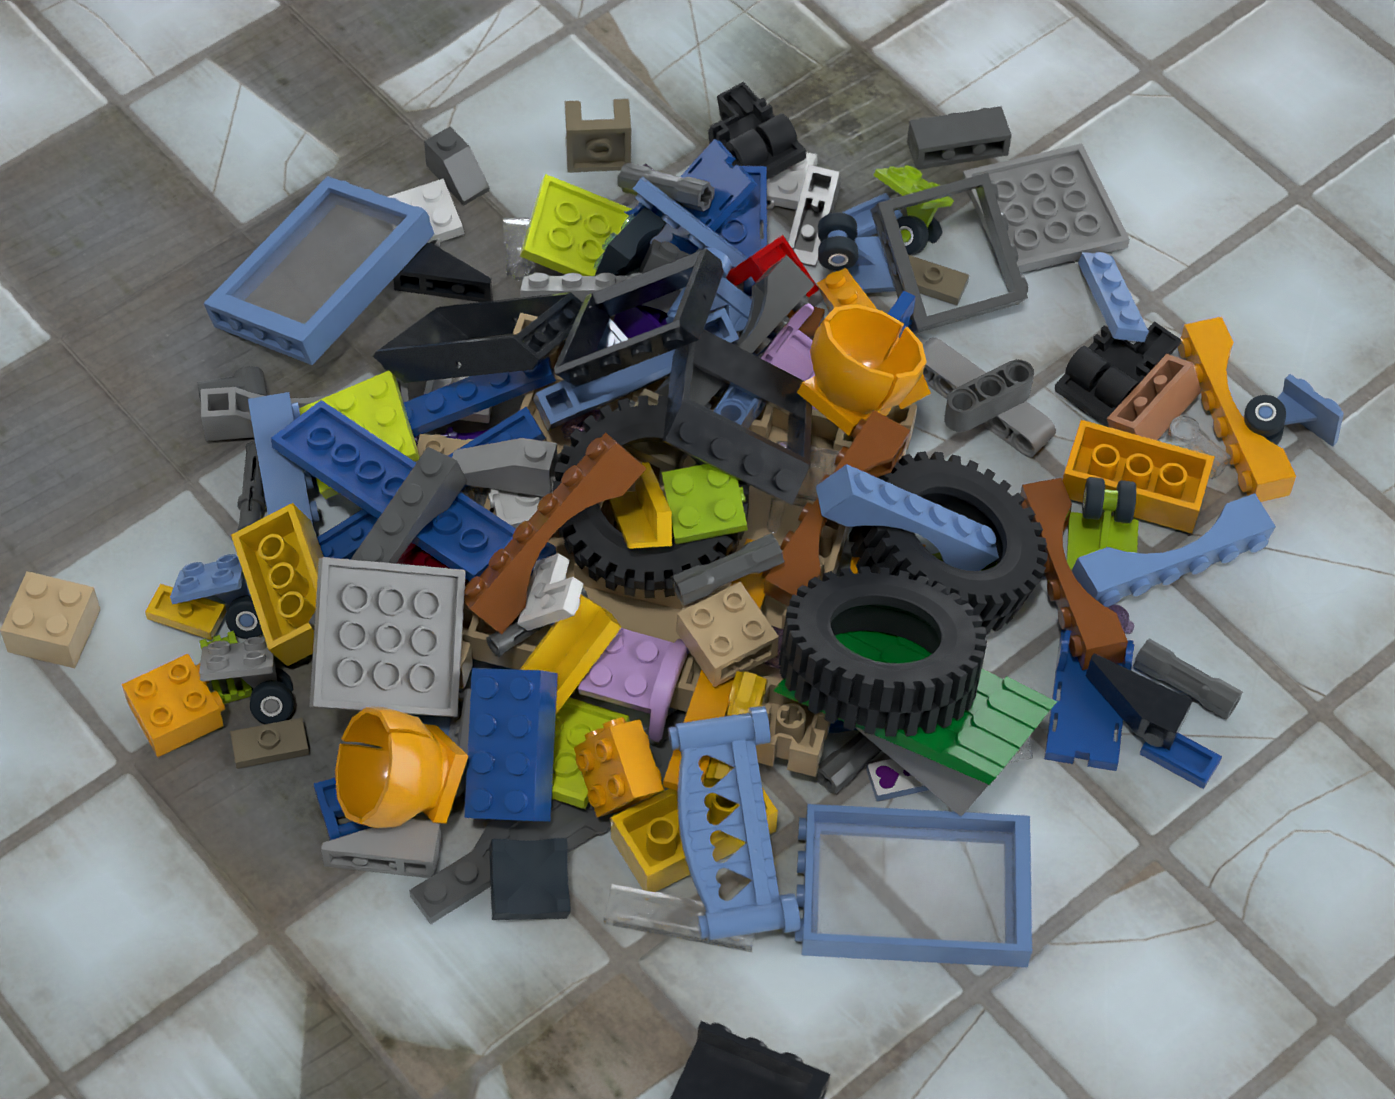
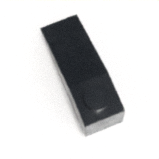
[393,243,493,302]
[1085,653,1193,750]

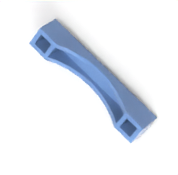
[533,308,739,431]
[816,464,999,571]
[1072,493,1276,607]

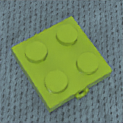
[662,464,748,544]

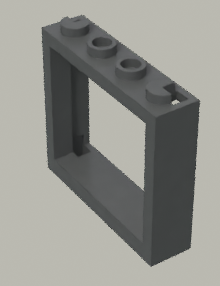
[870,173,1028,334]

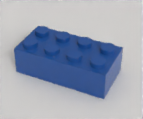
[464,668,558,822]

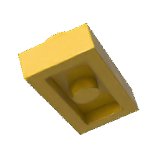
[145,583,227,640]

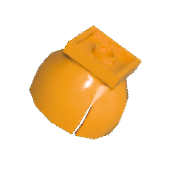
[797,304,927,436]
[335,706,468,828]

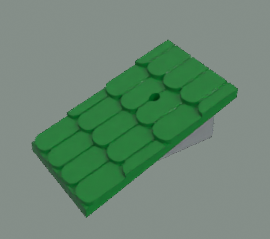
[774,631,1057,816]

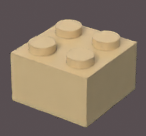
[0,571,101,668]

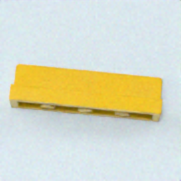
[608,462,672,548]
[520,594,622,714]

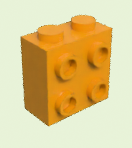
[122,653,225,758]
[574,717,664,818]

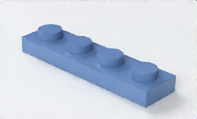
[633,177,748,267]
[1078,252,1149,342]

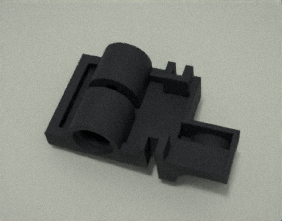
[708,82,806,180]
[1055,321,1181,427]

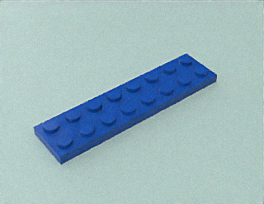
[271,400,516,582]

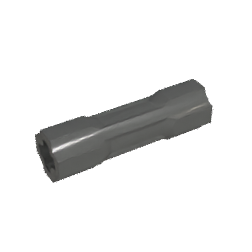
[617,163,714,211]
[670,533,784,606]
[1133,638,1243,720]
[816,732,882,794]

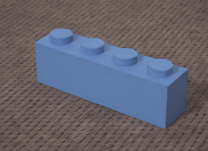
[248,392,319,525]

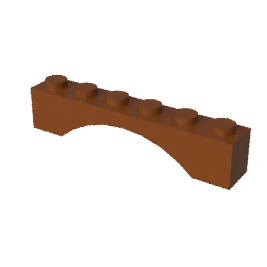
[761,410,911,607]
[464,432,647,635]
[1020,478,1128,670]

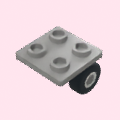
[199,637,294,724]

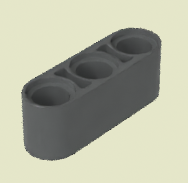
[944,359,1034,432]

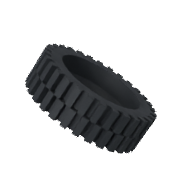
[553,395,749,598]
[849,451,1048,635]
[779,567,987,737]

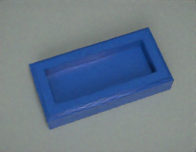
[1140,733,1222,789]

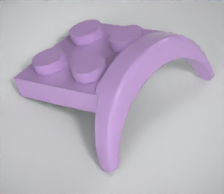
[760,303,817,410]
[578,628,689,742]

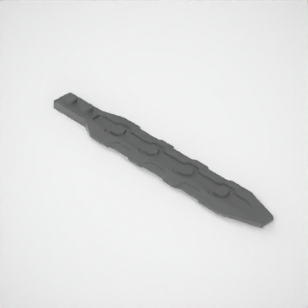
[409,709,687,924]

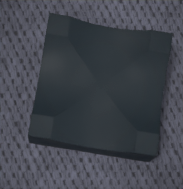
[593,207,666,276]
[489,838,571,920]

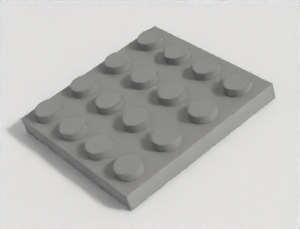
[962,144,1130,273]
[310,557,466,717]

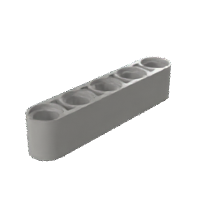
[923,337,1056,457]

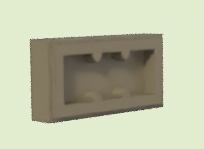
[908,255,969,305]
[230,718,309,769]

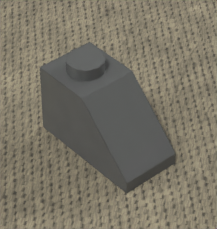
[424,126,490,206]

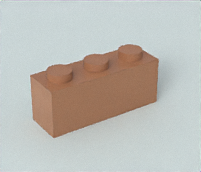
[1107,354,1201,440]

